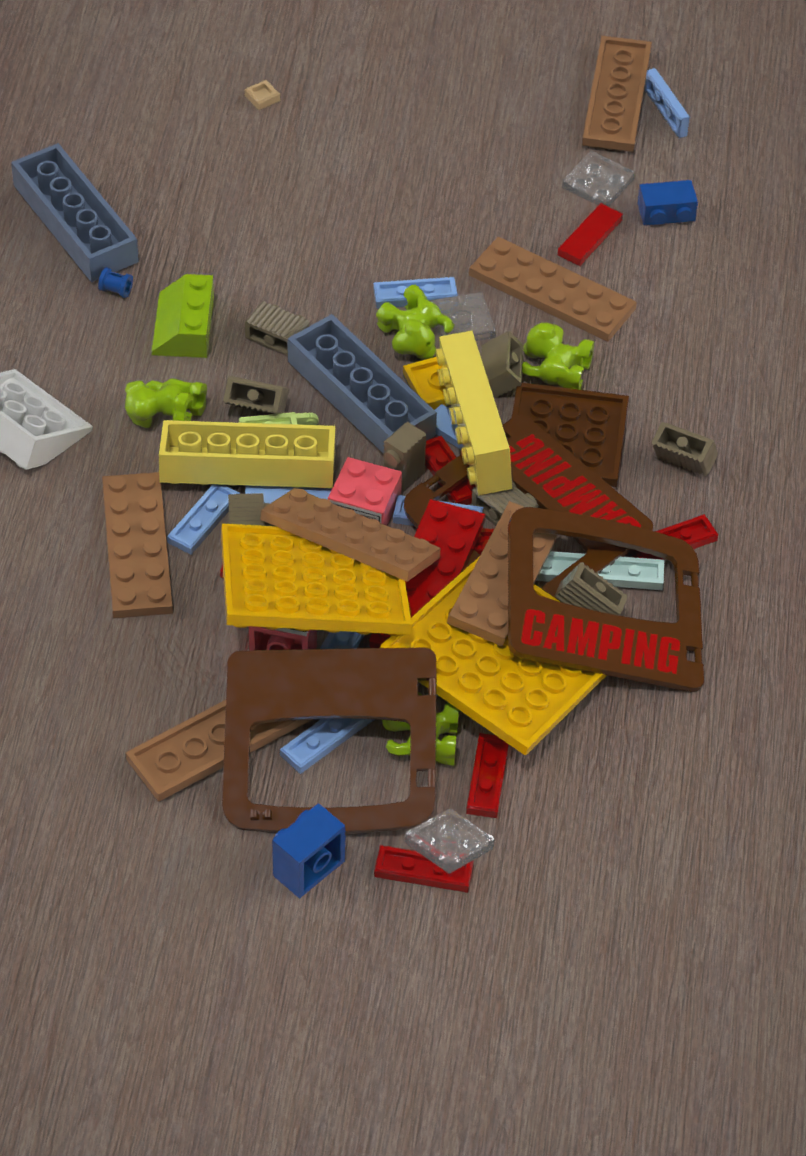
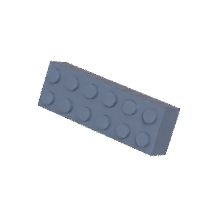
[11,143,139,282]
[288,314,437,453]

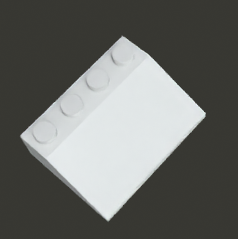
[0,369,93,469]

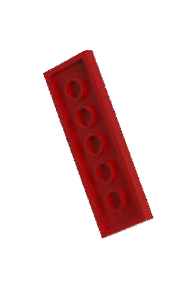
[369,499,486,648]

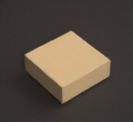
[245,80,280,110]

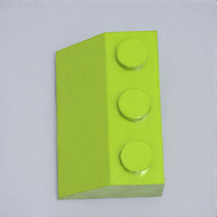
[152,274,214,358]

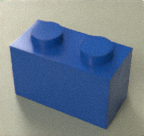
[637,180,698,226]

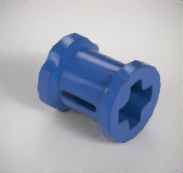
[98,267,133,298]

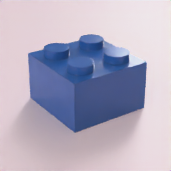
[272,803,345,899]

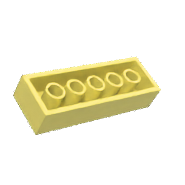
[435,331,512,496]
[159,420,335,488]

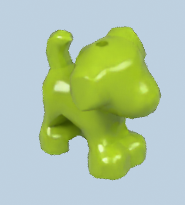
[376,285,455,359]
[522,322,594,390]
[125,378,207,429]
[382,692,459,766]

